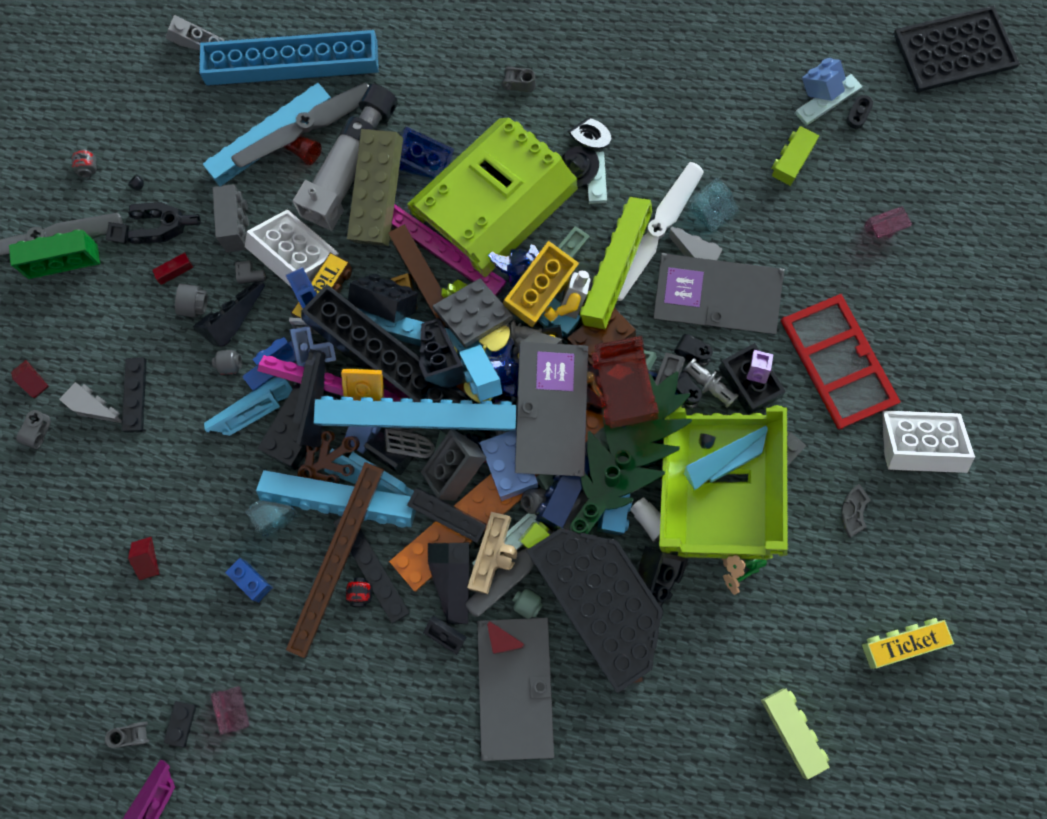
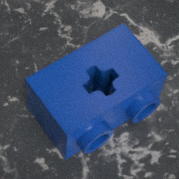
[225,558,273,603]

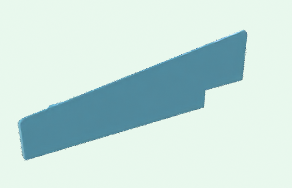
[204,376,293,436]
[684,426,768,490]

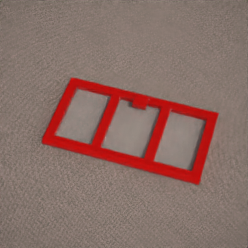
[780,294,901,430]

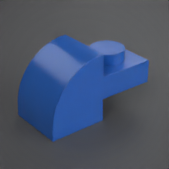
[286,267,317,308]

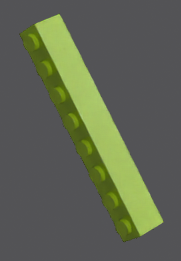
[580,197,653,330]

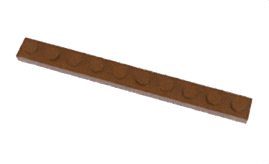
[286,462,384,658]

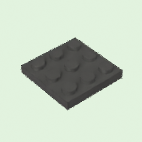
[433,278,513,348]

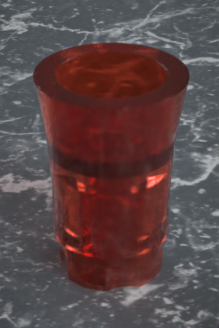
[284,135,322,165]

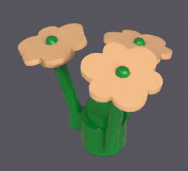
[722,555,767,595]

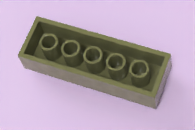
[347,129,403,246]

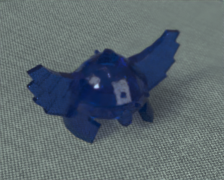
[488,245,539,287]
[487,338,519,397]

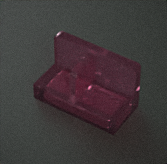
[864,206,912,238]
[211,686,250,735]

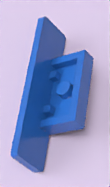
[243,337,295,391]

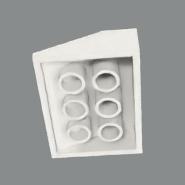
[245,210,339,288]
[882,411,975,473]

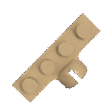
[467,512,517,594]

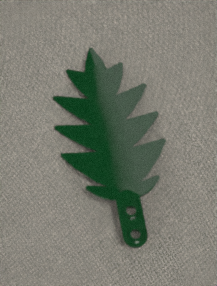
[570,372,692,534]

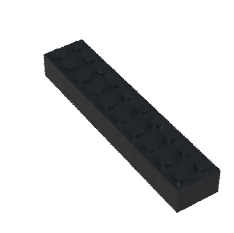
[301,284,478,435]

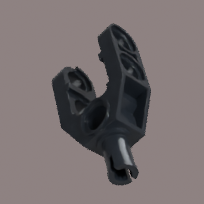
[127,202,201,244]

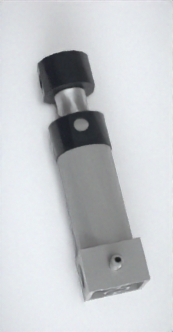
[293,84,398,231]

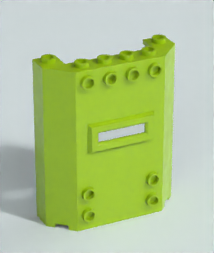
[407,118,578,277]
[659,405,788,560]

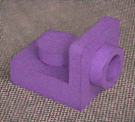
[747,350,773,384]

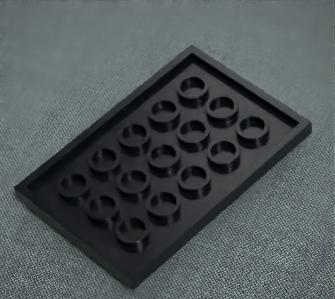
[893,5,1020,92]

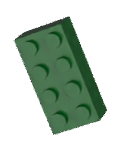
[9,230,100,279]

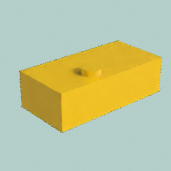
[503,241,579,328]

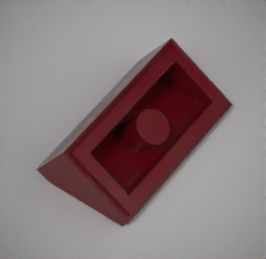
[153,252,194,285]

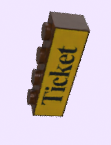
[291,252,352,318]

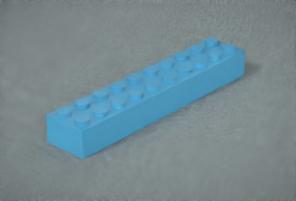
[200,30,379,85]

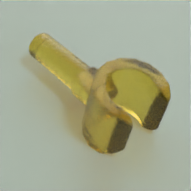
[587,372,603,397]

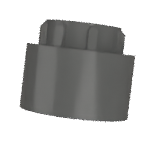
[175,284,208,318]

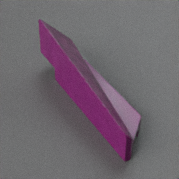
[123,760,175,819]

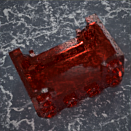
[591,335,659,428]

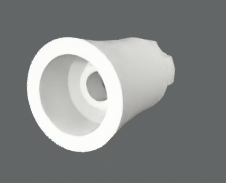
[630,497,661,543]

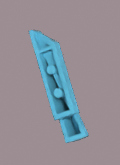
[324,448,414,497]

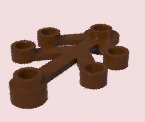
[297,431,360,484]

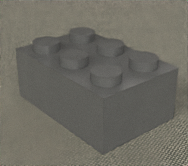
[213,184,249,252]

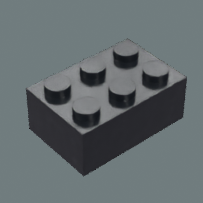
[348,274,418,323]
[718,343,786,415]

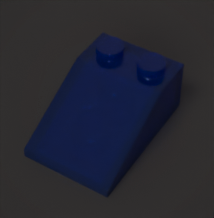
[399,126,454,179]

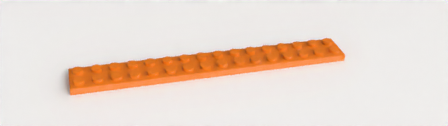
[389,364,634,592]

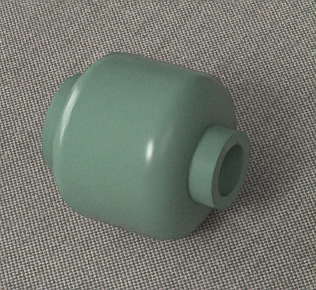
[512,589,543,619]

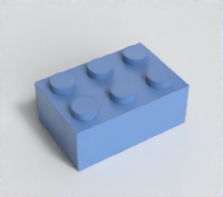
[480,429,538,501]

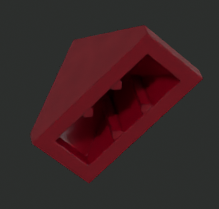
[11,360,49,399]
[128,537,159,580]
[487,621,525,654]

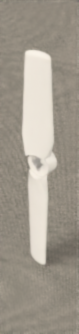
[617,162,704,301]

